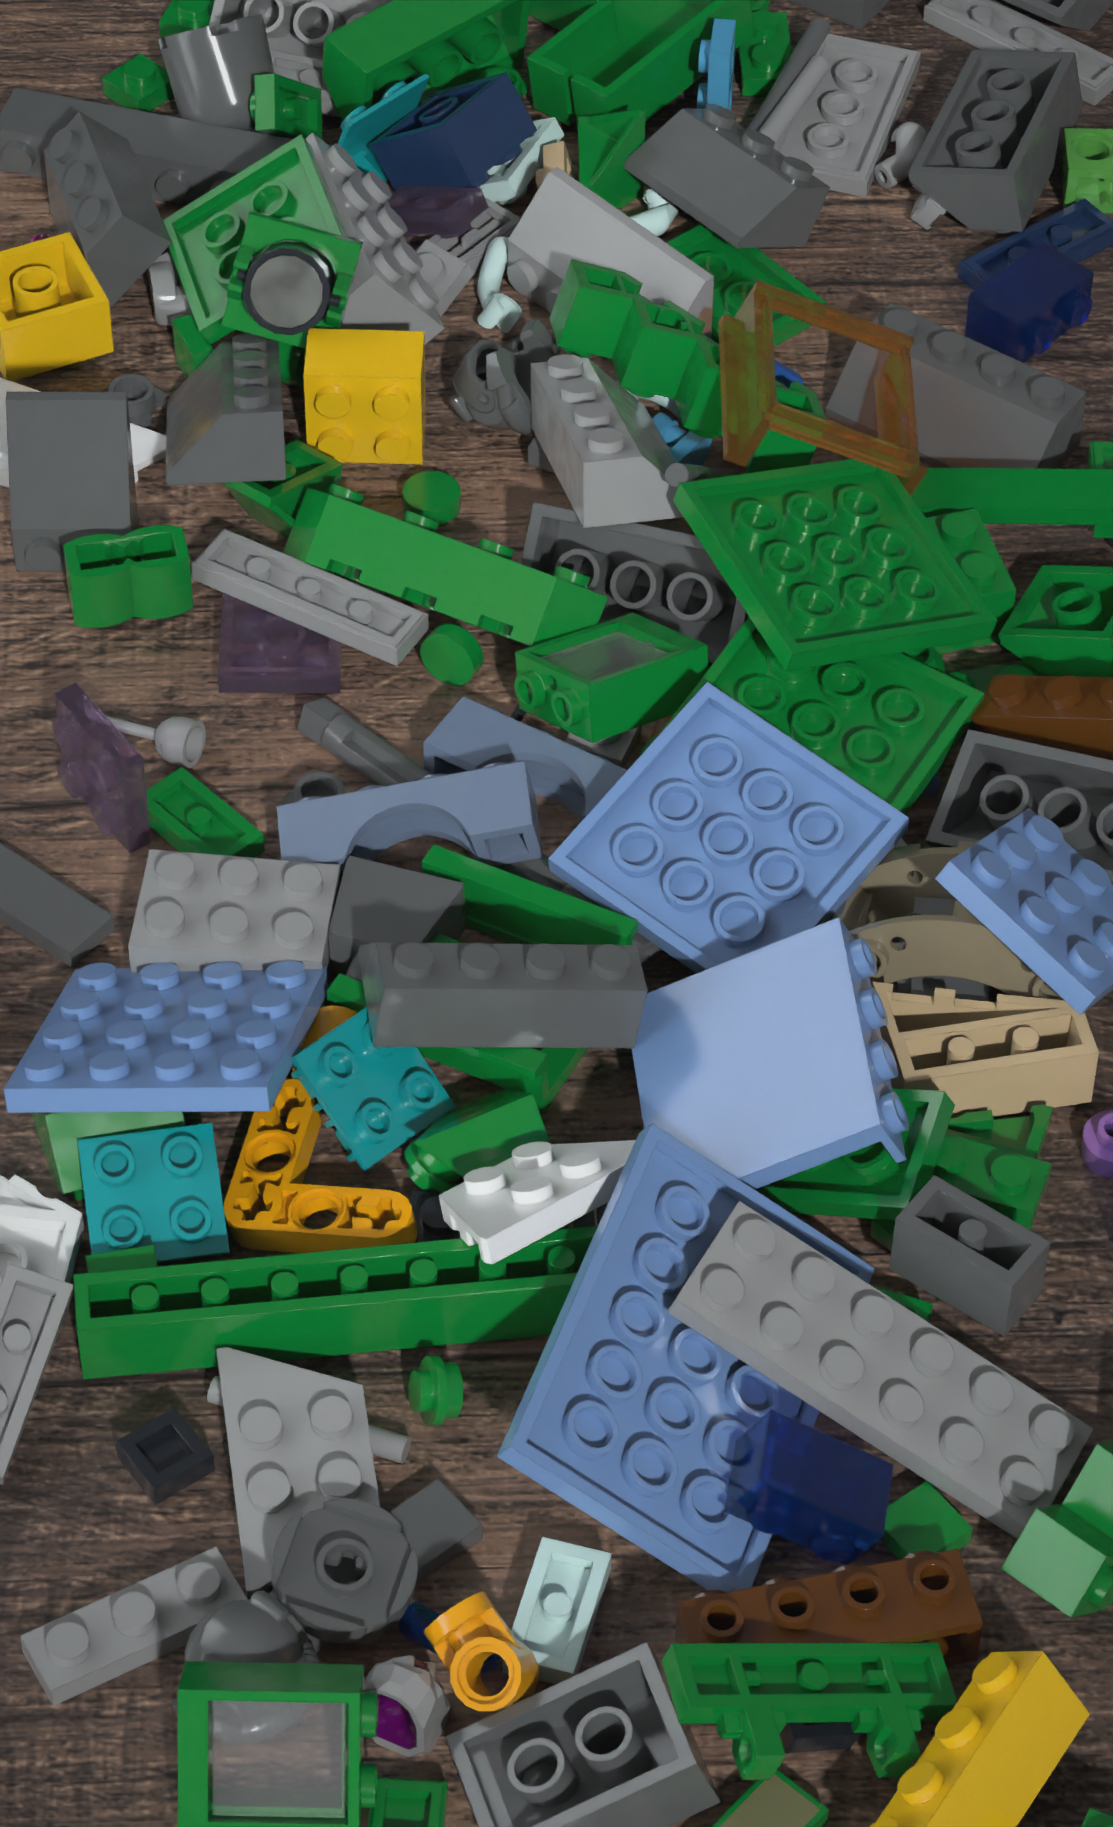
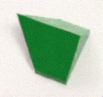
[577,108,646,210]
[223,440,343,538]
[414,1089,550,1177]

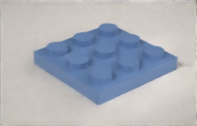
[935,808,1113,1015]

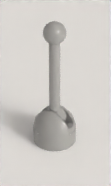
[63,702,206,768]

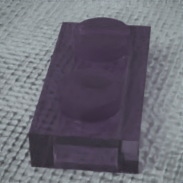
[388,186,489,239]

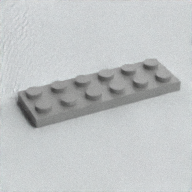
[667,1201,1093,1539]

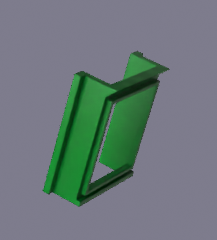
[326,845,638,1114]

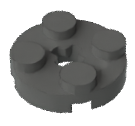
[271,1498,418,1645]

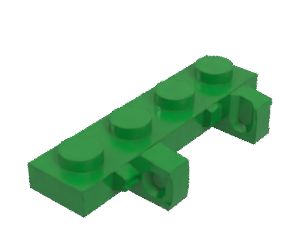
[661,1643,958,1780]

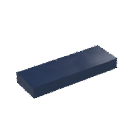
[957,198,1113,307]

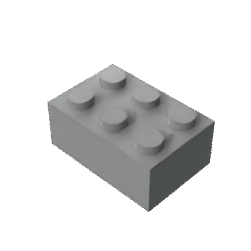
[128,849,341,1008]

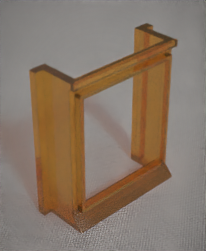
[718,280,929,496]

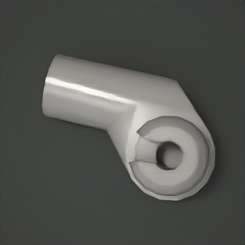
[874,122,928,189]

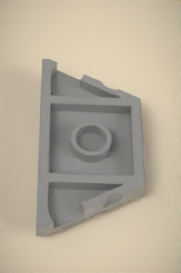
[216,1347,380,1600]

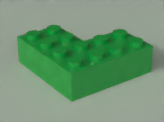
[527,0,754,130]

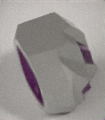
[364,1655,451,1757]

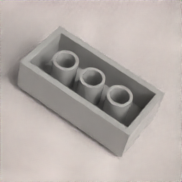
[306,133,445,345]

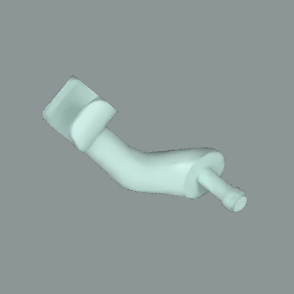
[477,236,522,333]

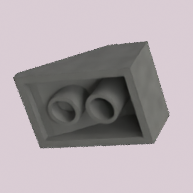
[5,392,139,572]
[446,1642,721,1827]

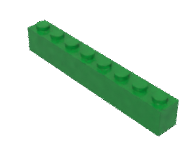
[73,1226,598,1380]

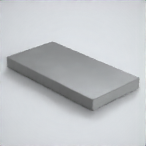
[774,34,921,197]

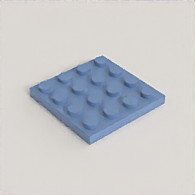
[548,682,909,974]
[4,960,329,1113]

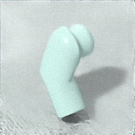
[630,188,679,237]

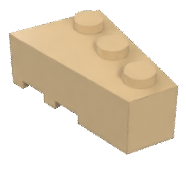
[872,982,1099,1118]

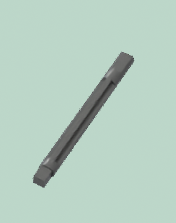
[297,697,661,967]

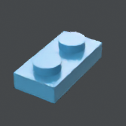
[697,18,736,111]

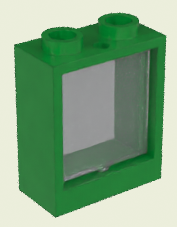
[514,613,709,743]
[178,1661,378,1827]

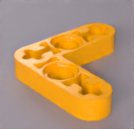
[224,1079,418,1253]

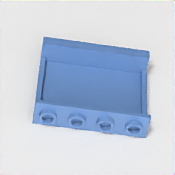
[632,917,909,1189]

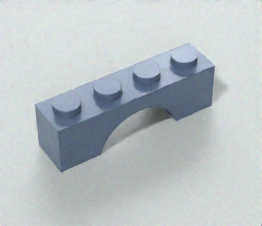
[423,696,627,823]
[276,761,543,881]

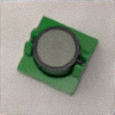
[221,211,363,349]

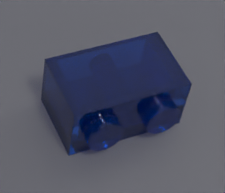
[965,242,1094,363]
[724,1410,893,1565]

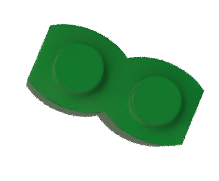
[63,525,193,628]

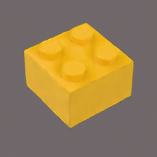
[0,232,114,381]
[303,328,426,465]

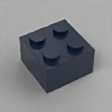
[370,72,537,202]

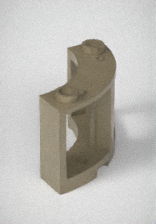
[832,841,1064,1000]

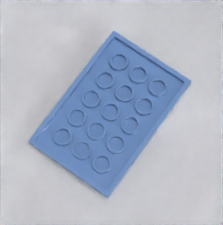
[497,1123,875,1592]

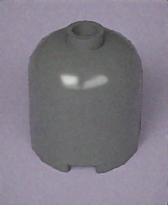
[158,14,275,132]

